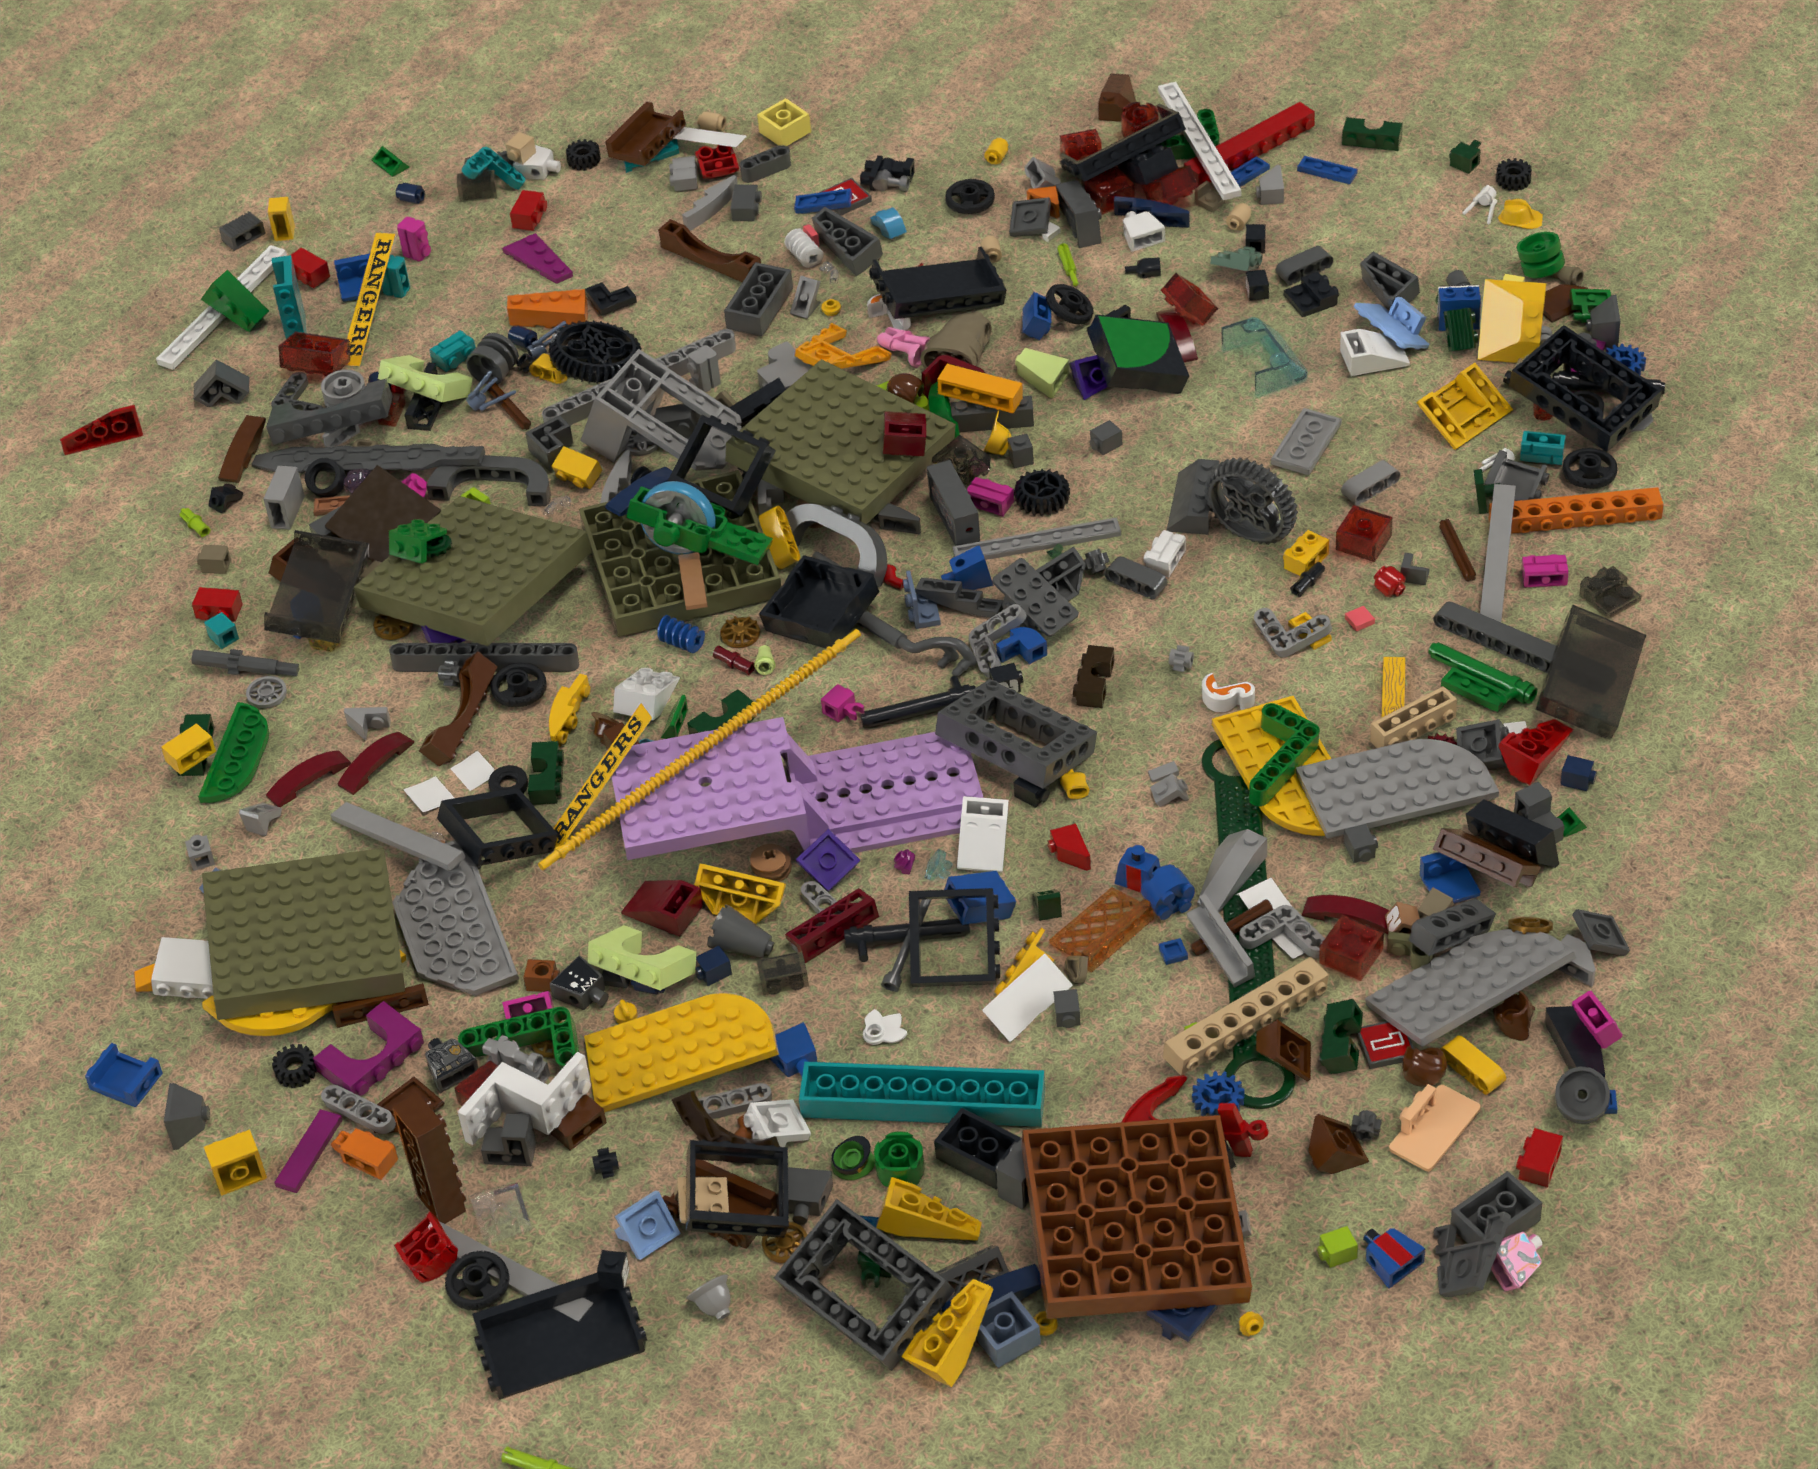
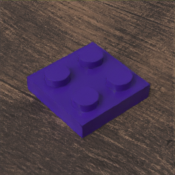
[796,829,860,892]

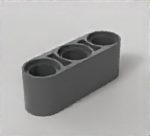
[740,145,791,183]
[1275,246,1334,285]
[1104,556,1168,600]

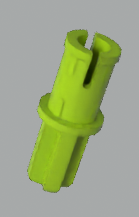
[179,508,211,538]

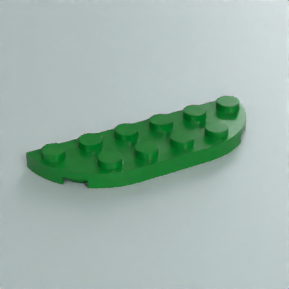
[198,702,269,803]

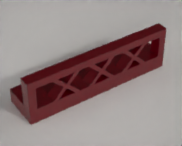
[785,888,879,963]

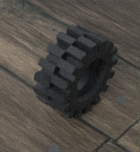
[566,139,601,171]
[1496,158,1532,191]
[272,1044,317,1088]

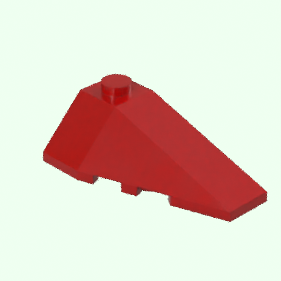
[1498,719,1574,785]

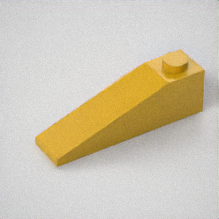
[876,1177,982,1240]
[902,1279,993,1387]

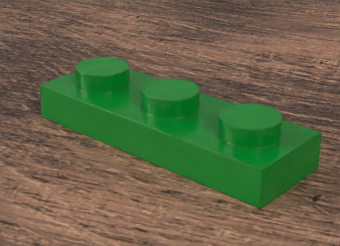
[1441,667,1507,713]

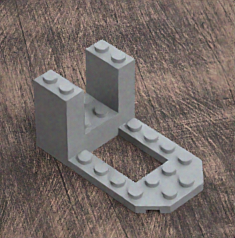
[581,349,742,470]

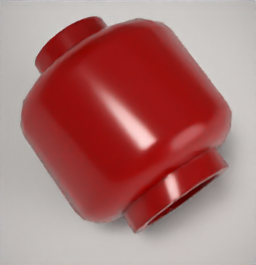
[1373,566,1406,598]

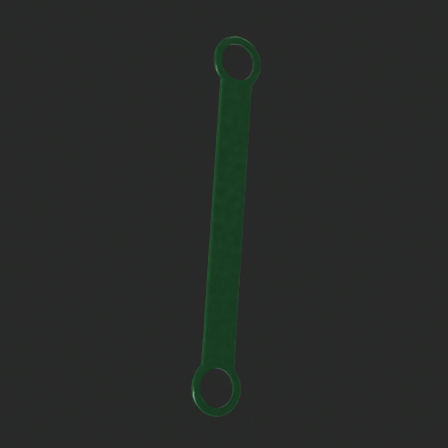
[1202,739,1296,1109]

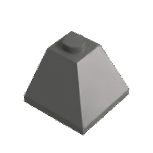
[1586,295,1621,349]
[164,1083,210,1150]

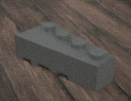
[1055,180,1102,248]
[812,207,883,277]

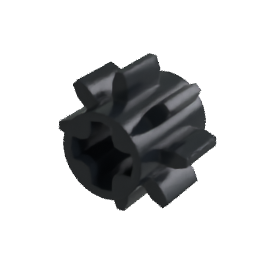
[592,1147,619,1179]

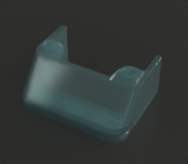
[1221,317,1308,398]

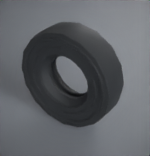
[488,765,529,794]

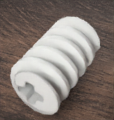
[785,229,824,268]

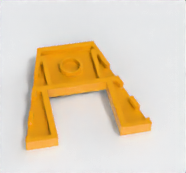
[795,323,892,369]

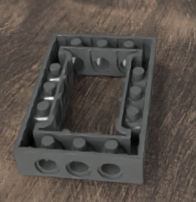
[935,679,1097,789]
[773,1199,955,1371]

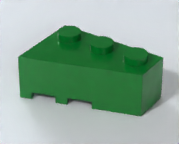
[200,270,269,332]

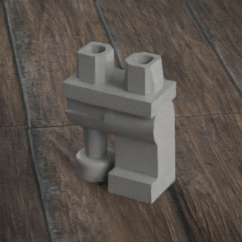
[482,1035,550,1083]

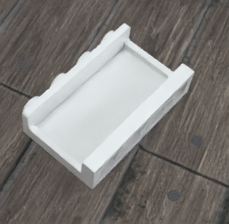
[151,937,213,999]

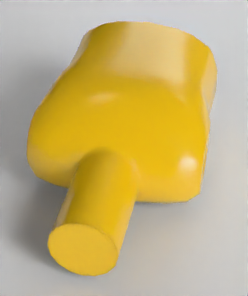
[1060,769,1090,799]

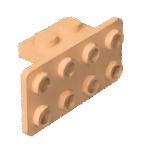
[1389,1084,1480,1172]

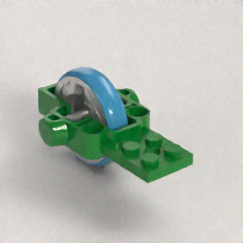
[626,481,773,565]

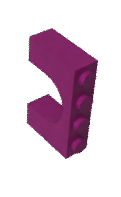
[313,1001,424,1096]

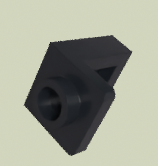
[208,484,243,513]

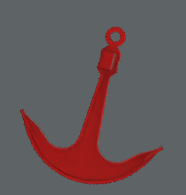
[1122,1075,1269,1157]

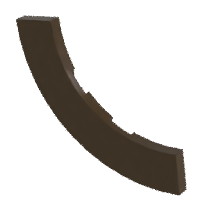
[671,1090,780,1165]

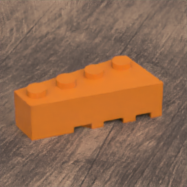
[507,289,588,329]

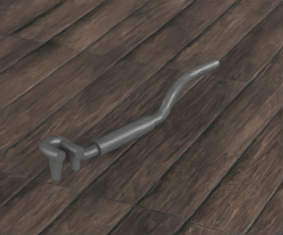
[812,552,977,677]

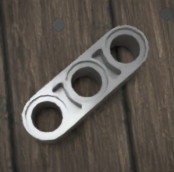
[1341,460,1401,506]

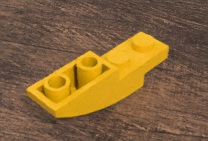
[549,673,591,747]

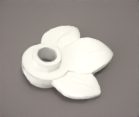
[863,1009,907,1045]

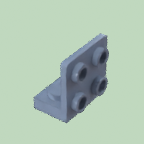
[903,571,941,629]

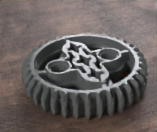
[1204,457,1298,545]

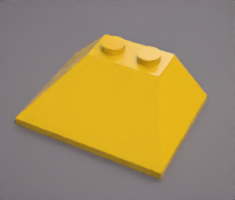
[1477,279,1546,363]
[1416,363,1513,450]

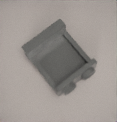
[1484,450,1550,501]

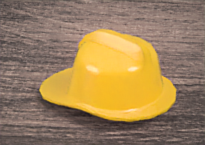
[1498,199,1543,229]
[982,410,1011,456]

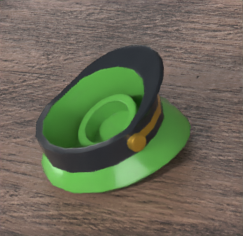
[831,1136,875,1180]

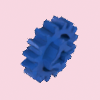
[1606,344,1646,375]
[1192,1071,1245,1116]

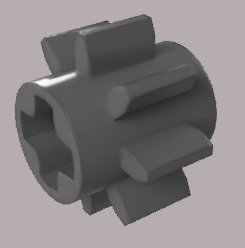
[1084,549,1110,574]
[438,661,462,686]
[1350,1110,1382,1141]

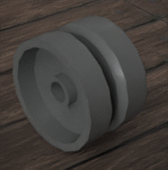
[1555,1066,1610,1125]

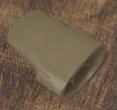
[920,311,992,369]

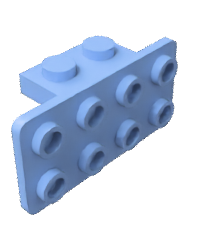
[1354,297,1429,350]

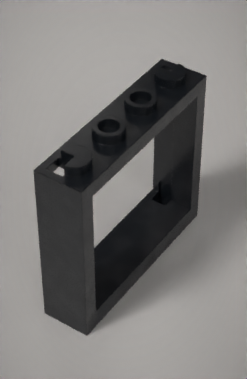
[667,415,776,517]
[437,787,558,866]
[909,888,1001,987]
[686,1139,789,1238]

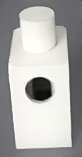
[513,145,561,180]
[1123,211,1165,252]

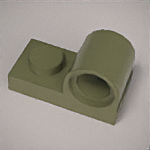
[1387,931,1435,970]

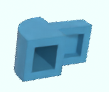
[870,207,906,239]

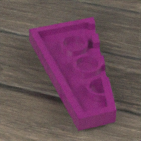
[502,233,573,284]

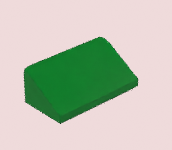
[371,146,410,177]
[661,695,688,739]

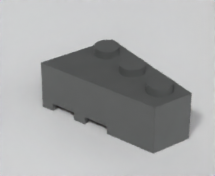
[1360,251,1420,310]

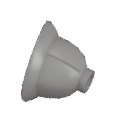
[686,1274,731,1321]

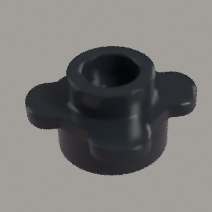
[517,353,536,373]

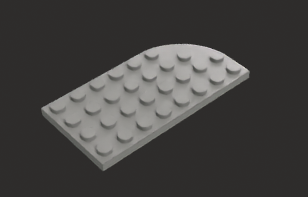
[1295,739,1499,839]
[1365,929,1576,1047]

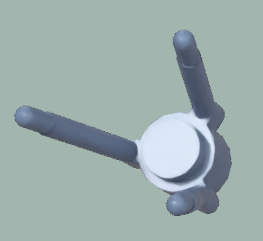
[527,321,566,359]
[466,371,516,411]

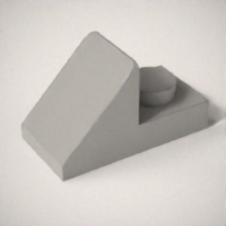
[790,276,821,319]
[758,479,784,514]
[344,707,391,740]
[239,803,282,836]

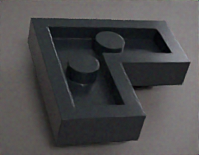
[585,282,637,316]

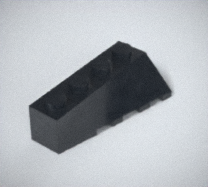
[1466,799,1559,868]

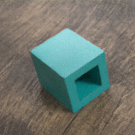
[204,612,239,649]

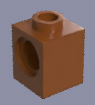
[523,959,560,992]

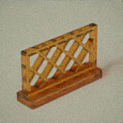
[1049,887,1154,973]

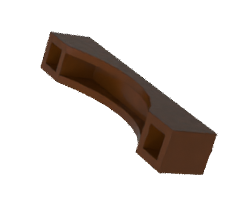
[658,219,761,282]
[419,651,497,766]

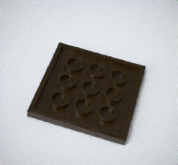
[324,465,441,562]

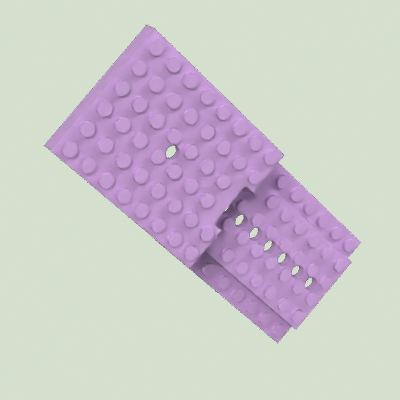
[607,717,984,860]

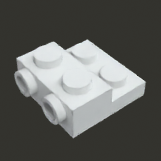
[744,1099,811,1147]

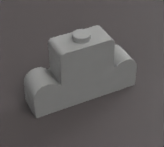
[757,341,812,390]

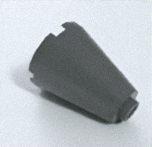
[707,904,774,957]

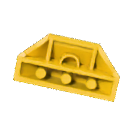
[694,863,786,924]

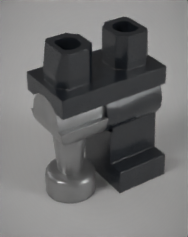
[860,155,915,191]

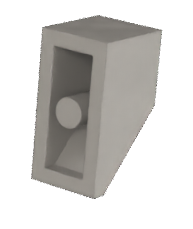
[1256,165,1284,205]
[1558,934,1596,987]

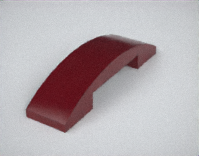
[1156,308,1198,363]
[337,732,415,795]
[266,750,351,807]
[1302,895,1389,934]

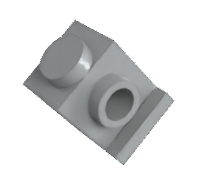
[185,835,215,871]

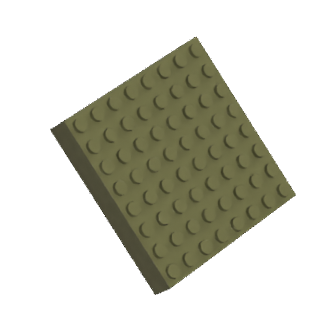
[725,359,956,524]
[579,470,781,637]
[354,496,592,646]
[202,848,405,1020]

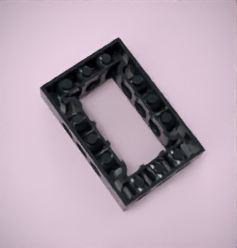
[1509,325,1662,452]

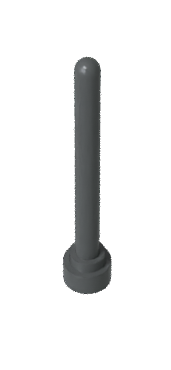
[881,899,932,992]

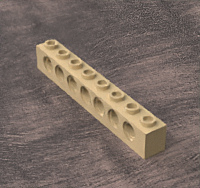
[1163,957,1329,1075]

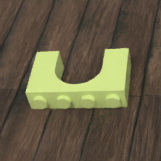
[378,355,473,402]
[588,925,696,990]

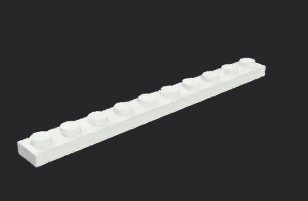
[1158,82,1241,200]
[156,245,287,370]

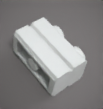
[1144,530,1186,578]

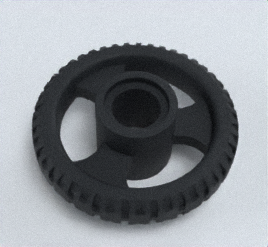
[945,179,995,214]
[1046,284,1094,325]
[1562,448,1618,489]
[491,663,547,708]
[445,1251,510,1311]

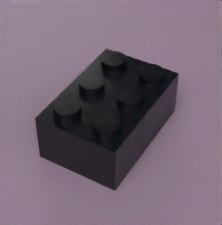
[1117,145,1179,185]
[934,1108,1021,1190]

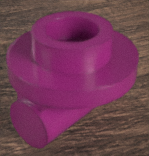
[894,849,916,875]

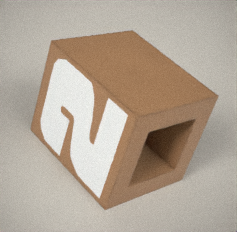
[1385,902,1420,934]

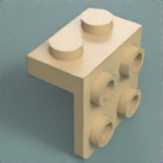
[674,1177,729,1223]

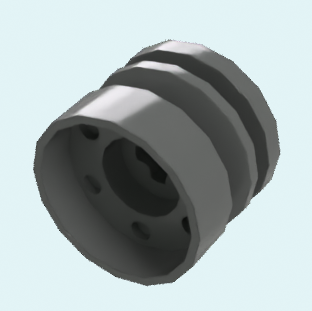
[466,333,519,385]

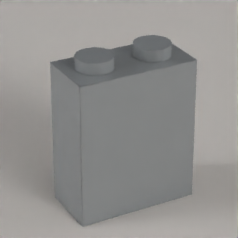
[263,466,305,530]

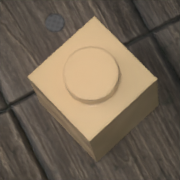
[505,132,536,164]

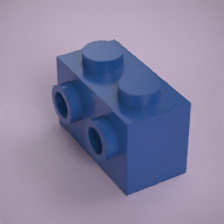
[1022,292,1051,340]

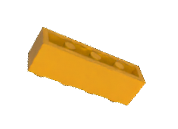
[938,364,1023,414]

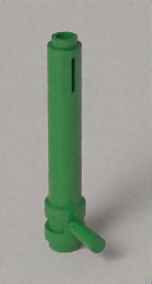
[1428,642,1538,704]

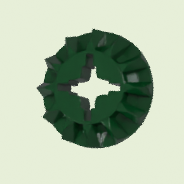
[427,534,452,558]

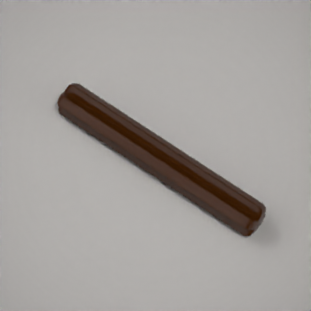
[487,381,531,430]
[1439,519,1476,582]
[1190,899,1273,956]

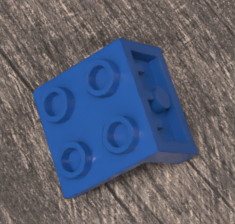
[334,253,380,302]
[1420,852,1480,903]

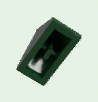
[1033,889,1062,921]

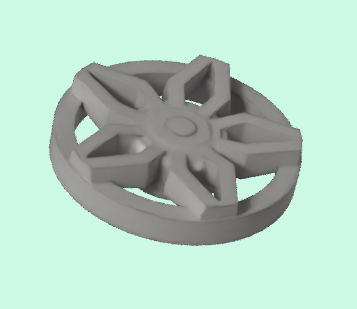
[625,429,659,456]
[246,676,287,709]

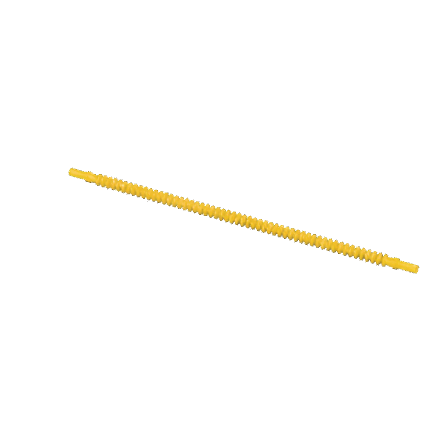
[538,629,861,870]

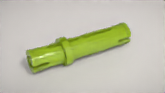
[501,1446,576,1469]

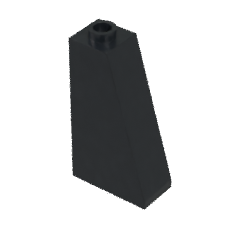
[1545,1006,1605,1078]

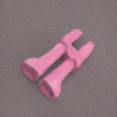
[877,327,930,368]

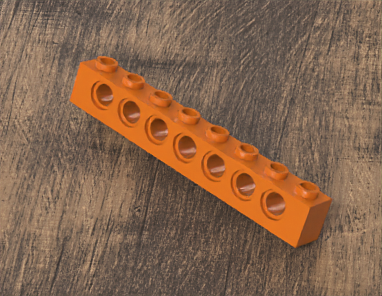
[1489,487,1664,534]

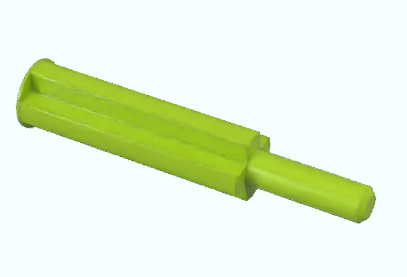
[1057,243,1079,286]

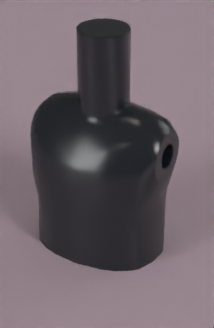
[1125,257,1161,279]

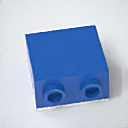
[1437,285,1481,331]

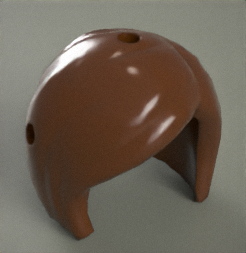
[886,373,924,404]
[1402,1046,1447,1087]

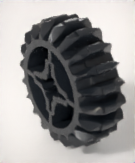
[1014,468,1070,516]

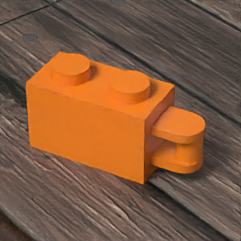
[331,1128,398,1180]

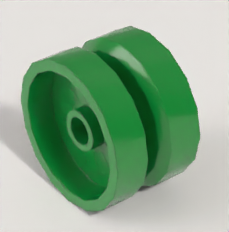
[1516,231,1565,278]

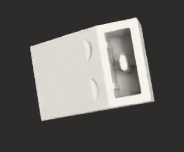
[1340,329,1410,376]
[613,668,680,720]
[957,796,1009,873]

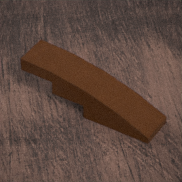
[218,415,266,483]

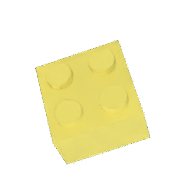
[757,98,811,146]

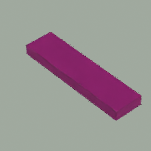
[274,1109,342,1193]

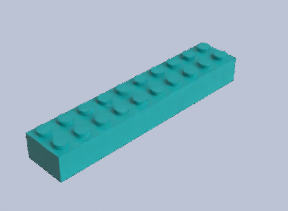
[799,1062,1045,1127]

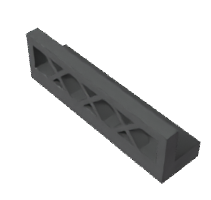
[903,1245,1009,1301]

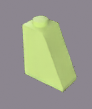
[1015,348,1069,398]

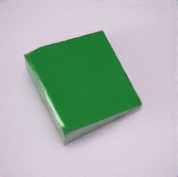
[1557,807,1587,837]

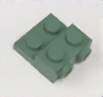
[1210,246,1263,271]

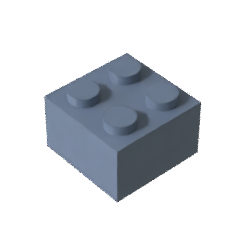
[975,1291,1041,1368]

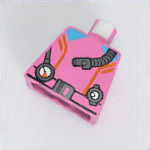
[1491,1232,1542,1291]

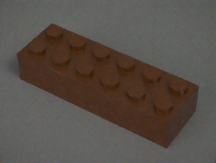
[392,1092,466,1224]

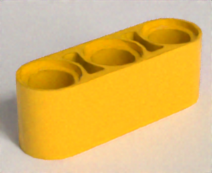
[759,506,800,570]
[1440,1035,1506,1095]

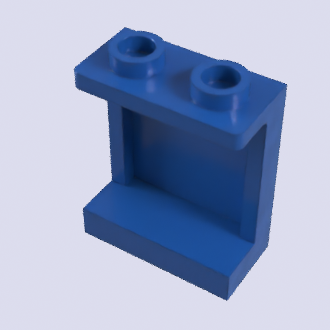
[85,1043,163,1108]

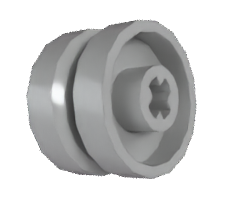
[321,369,365,408]

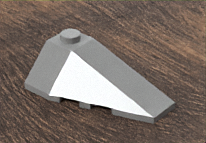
[1197,829,1267,913]

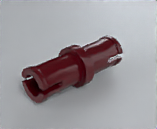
[713,645,755,675]

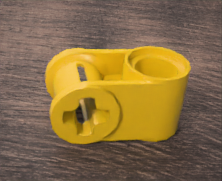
[529,353,568,384]

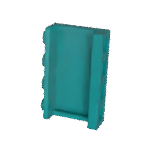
[272,255,307,347]

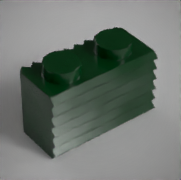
[1443,307,1478,352]

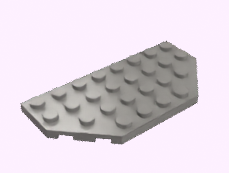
[392,840,519,996]

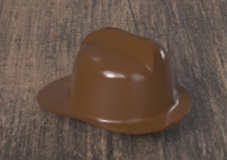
[591,712,619,746]

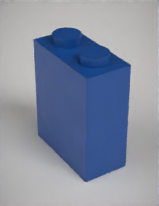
[944,871,1016,925]

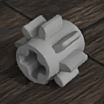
[1169,645,1194,672]

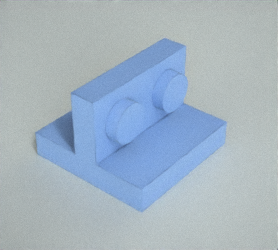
[614,1190,681,1260]

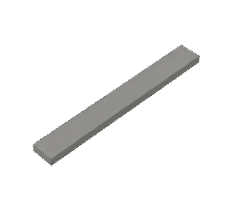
[1480,484,1516,622]
[952,517,1121,560]
[331,802,465,871]
[439,1221,593,1322]

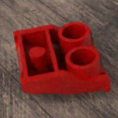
[695,145,739,178]
[394,1212,458,1283]

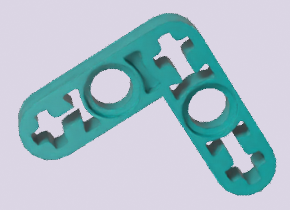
[462,147,525,189]

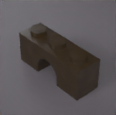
[1073,645,1115,708]

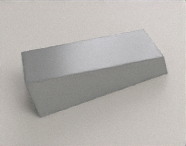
[1148,761,1179,783]

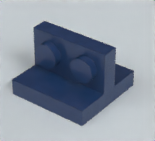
[1146,1305,1218,1342]

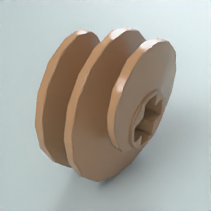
[750,844,792,882]

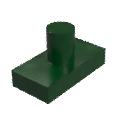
[1473,469,1500,514]

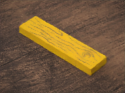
[1382,657,1406,717]

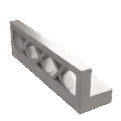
[1186,894,1255,988]

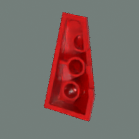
[60,405,143,455]

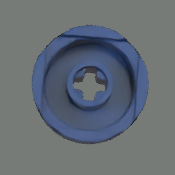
[1141,864,1195,920]

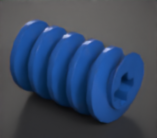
[657,615,705,653]

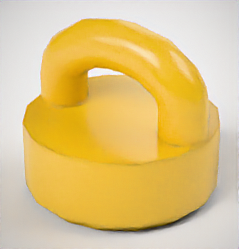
[614,999,638,1024]

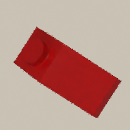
[1047,823,1091,871]

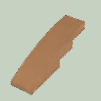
[678,552,708,610]

